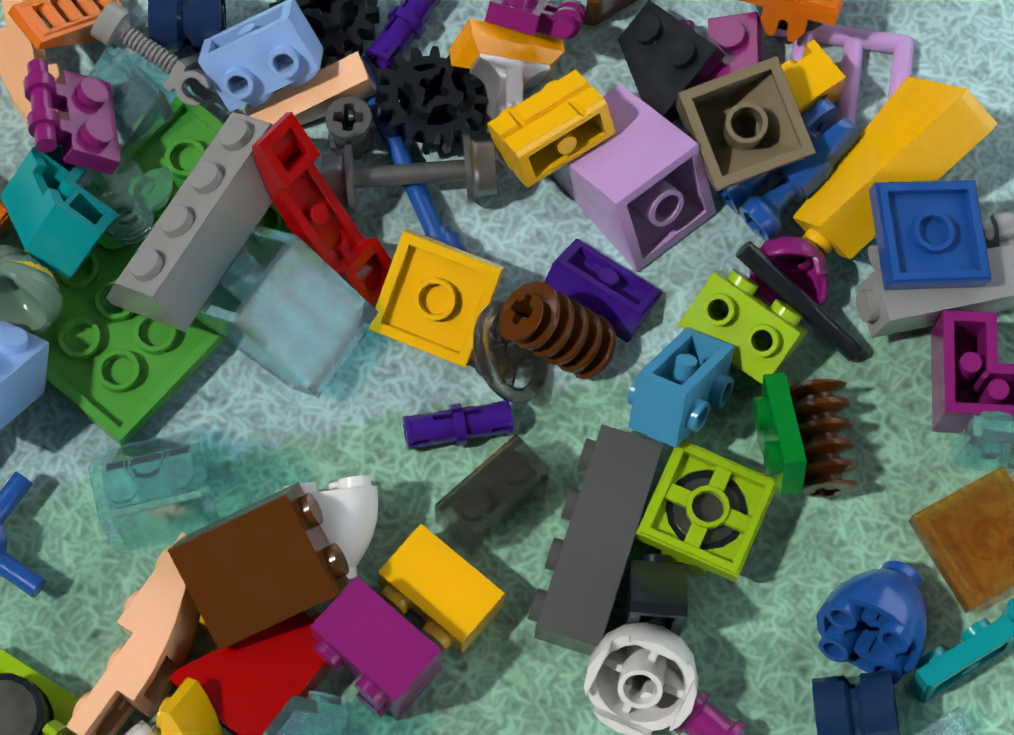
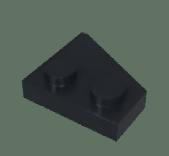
[618,0,725,123]

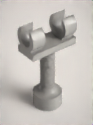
[90,1,218,105]

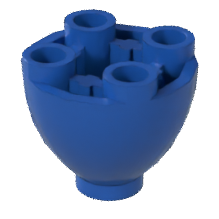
[816,561,927,685]

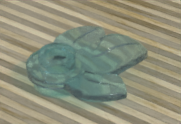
[83,154,173,244]

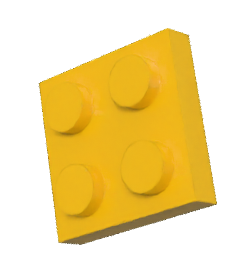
[368,229,505,368]

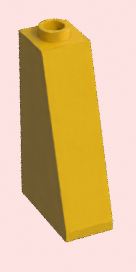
[792,76,998,259]

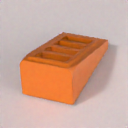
[8,0,125,50]

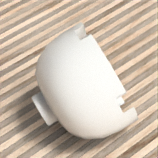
[584,622,698,735]

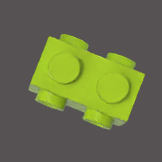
[678,269,809,384]

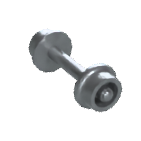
[320,134,505,213]

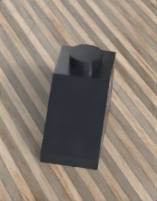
[624,554,688,636]

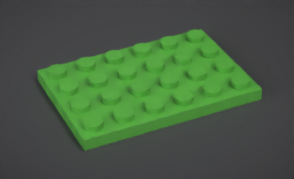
[24,96,308,448]

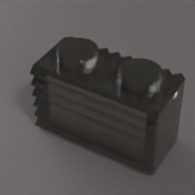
[435,434,549,555]

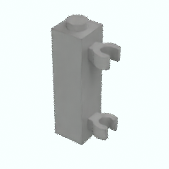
[856,211,1014,338]

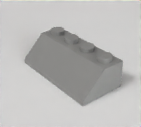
[106,112,273,332]

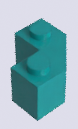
[0,145,118,281]

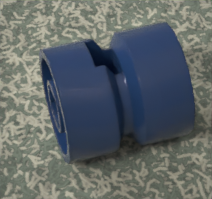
[148,0,226,53]
[812,670,900,735]

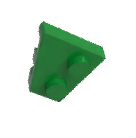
[753,372,807,495]

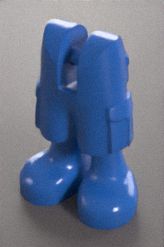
[707,97,861,241]

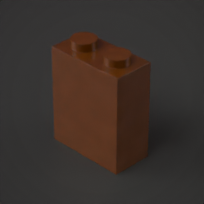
[168,482,349,650]

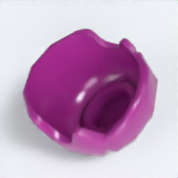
[749,236,829,306]

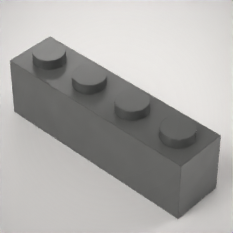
[528,424,664,656]

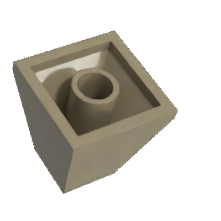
[676,56,816,192]

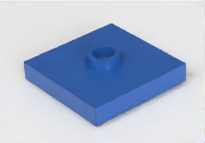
[869,180,992,290]

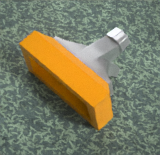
[449,19,565,133]

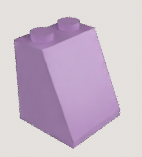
[552,84,716,272]

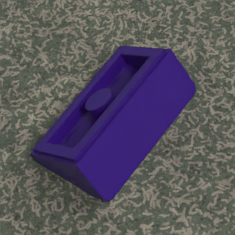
[544,238,663,343]

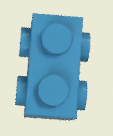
[627,327,735,448]

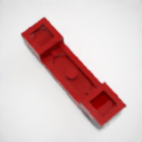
[252,112,392,312]

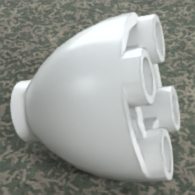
[275,475,379,579]

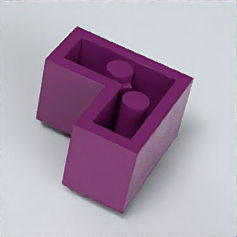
[931,310,1014,436]
[310,576,442,721]

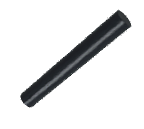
[736,241,863,361]

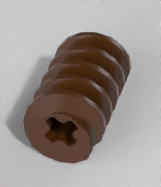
[498,281,616,380]
[789,379,859,498]

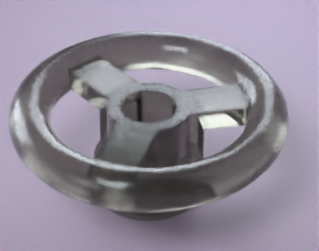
[472,300,549,404]

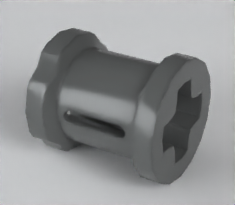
[325,96,374,161]

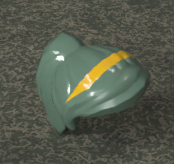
[0,244,63,335]

